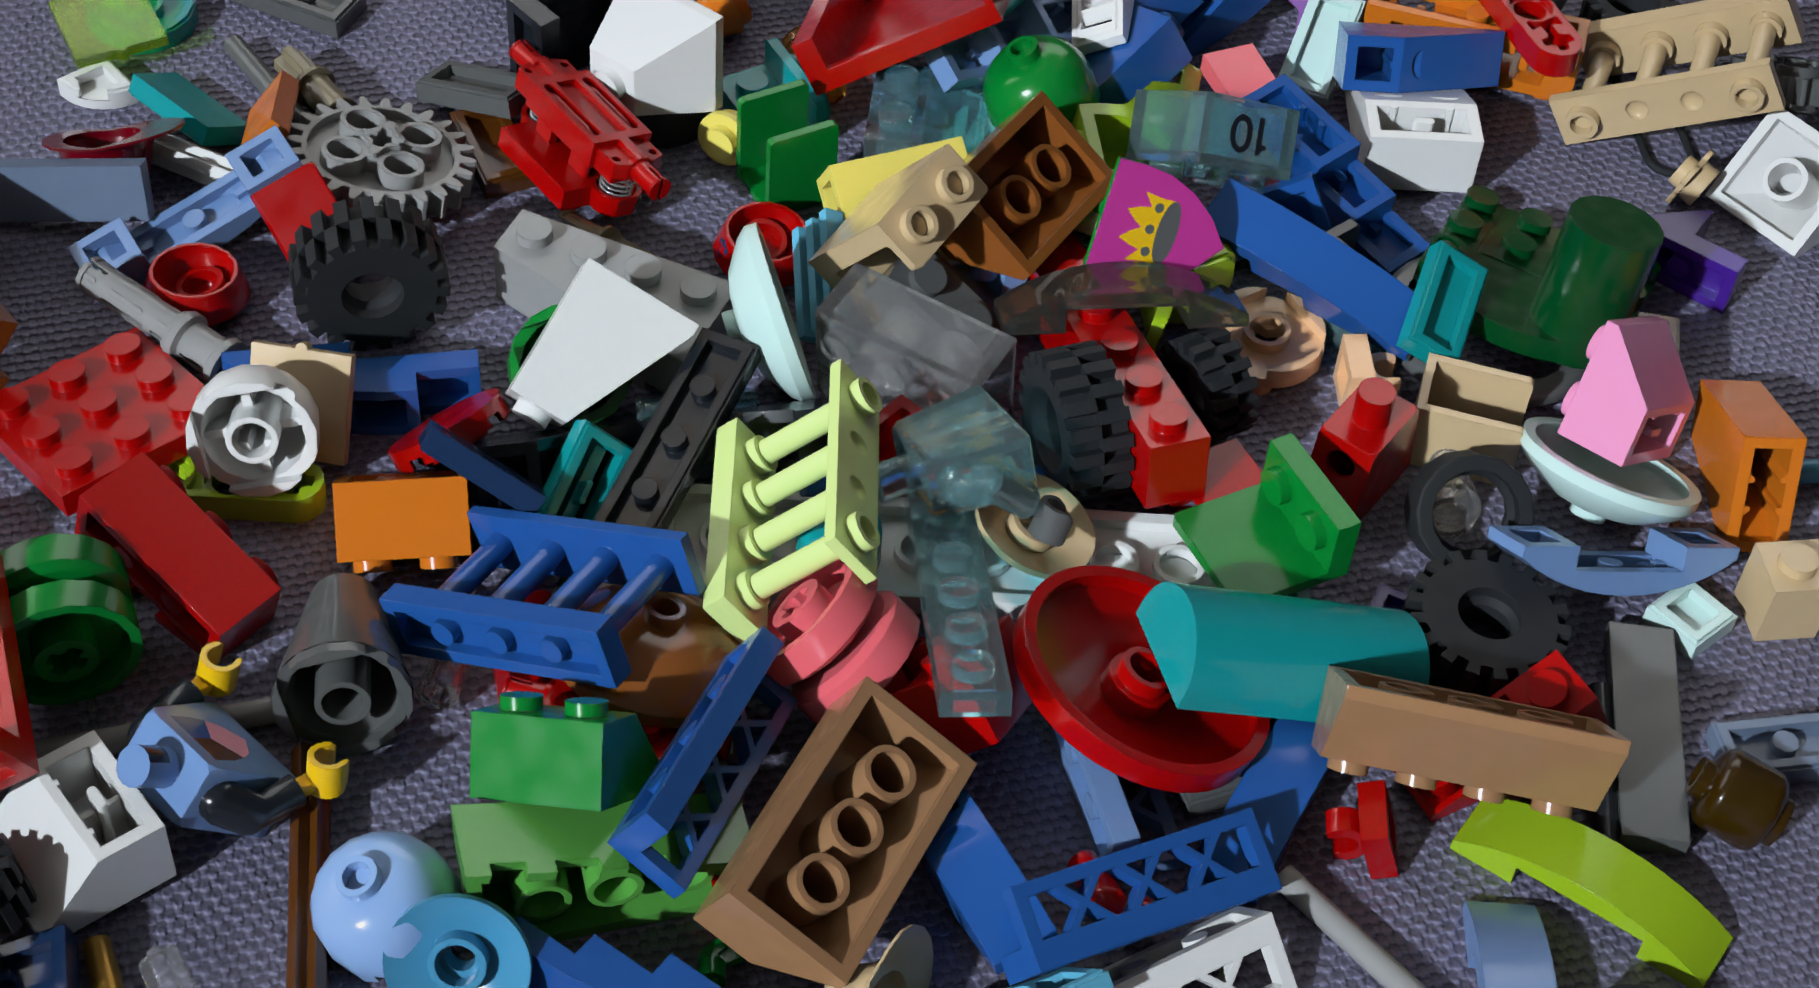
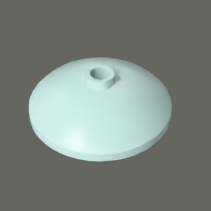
[721,222,816,401]
[1520,417,1702,525]

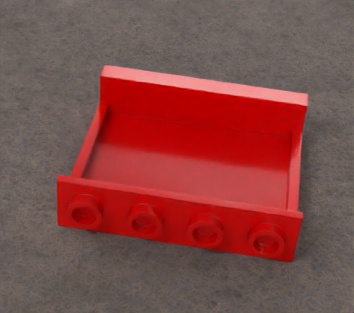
[791,0,1009,96]

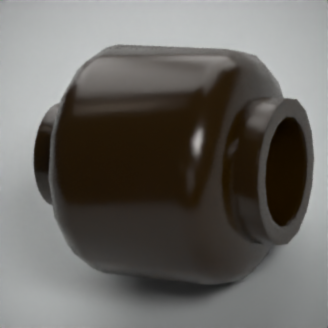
[1684,749,1795,851]

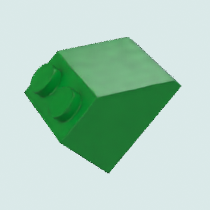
[469,691,659,812]

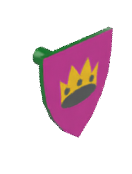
[1080,156,1224,285]

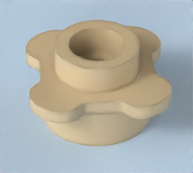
[1665,149,1720,206]

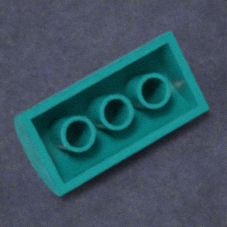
[1136,582,1430,722]

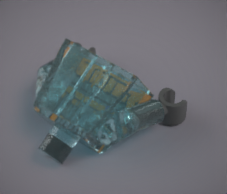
[878,385,1073,547]

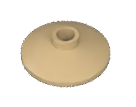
[974,470,1096,579]

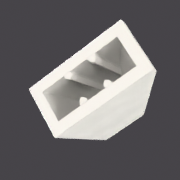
[504,258,699,430]

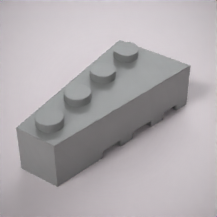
[493,209,733,394]

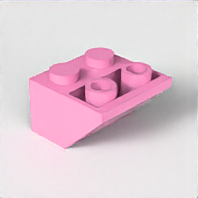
[1557,315,1695,467]

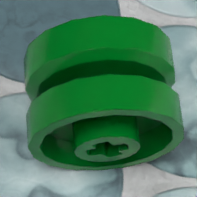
[0,533,144,705]

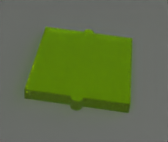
[48,0,169,68]

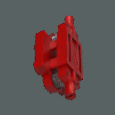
[497,39,671,218]

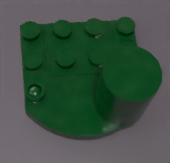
[1413,186,1664,369]

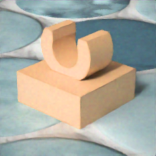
[1333,334,1401,407]

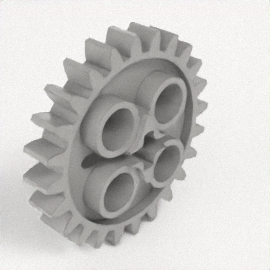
[285,96,477,221]

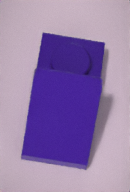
[1649,210,1748,314]

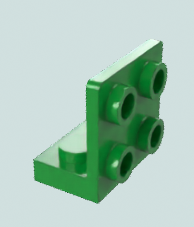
[1173,433,1362,596]

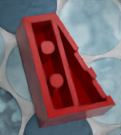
[75,451,281,659]

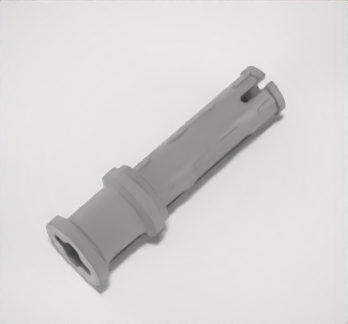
[75,256,248,384]

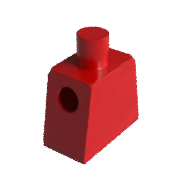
[1311,377,1420,521]

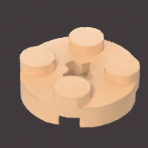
[1207,287,1326,396]

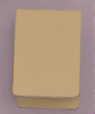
[1410,352,1535,485]

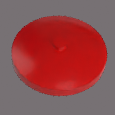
[1013,565,1270,793]

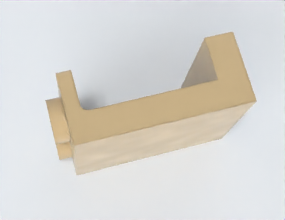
[808,143,988,306]

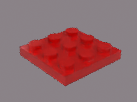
[0,327,205,517]

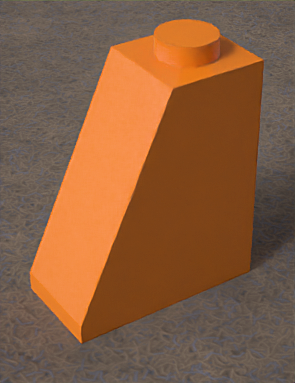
[1691,379,1807,552]

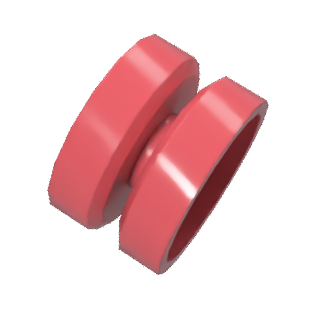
[766,559,920,725]

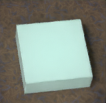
[1641,582,1738,661]

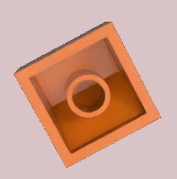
[332,470,473,573]

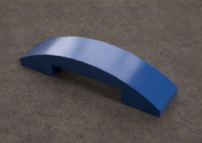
[1203,719,1331,907]

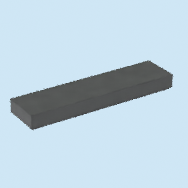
[1603,621,1691,856]

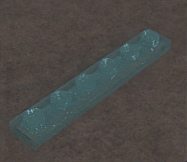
[905,478,1013,717]

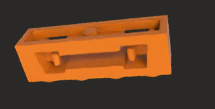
[1363,0,1591,100]

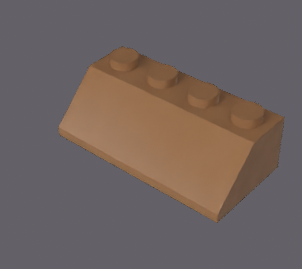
[1311,665,1631,818]
[692,676,978,988]

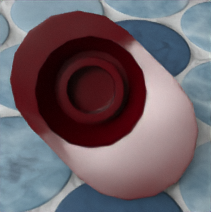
[42,117,185,174]

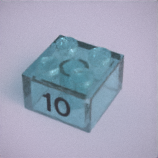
[1126,90,1300,190]

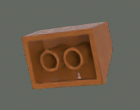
[939,90,1113,281]

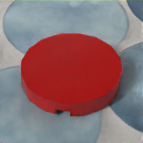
[387,388,510,474]

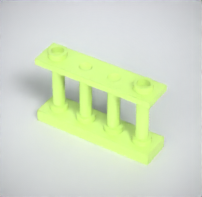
[703,359,882,644]

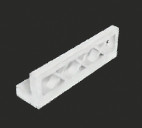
[1103,906,1298,988]

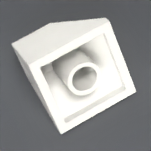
[590,0,724,116]
[1705,110,1819,259]

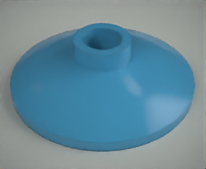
[382,893,533,988]

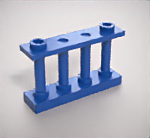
[379,505,706,689]

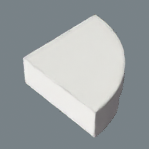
[57,58,139,110]

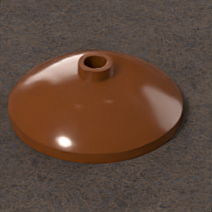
[564,584,740,728]

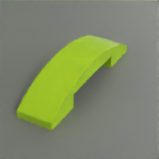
[1450,799,1733,988]

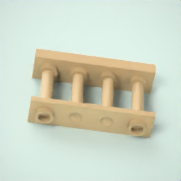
[1548,0,1806,145]

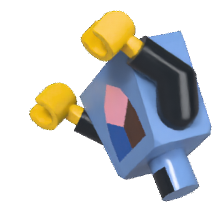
[116,641,350,837]

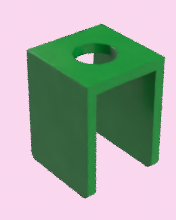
[736,79,839,212]

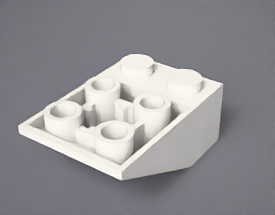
[1344,89,1484,193]

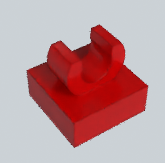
[1325,780,1399,879]

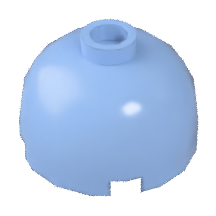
[310,831,462,983]

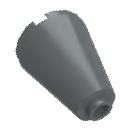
[271,573,414,756]

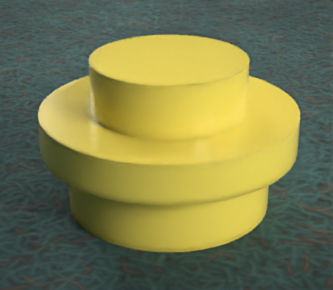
[698,109,737,166]

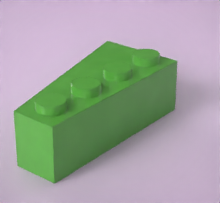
[450,793,749,958]

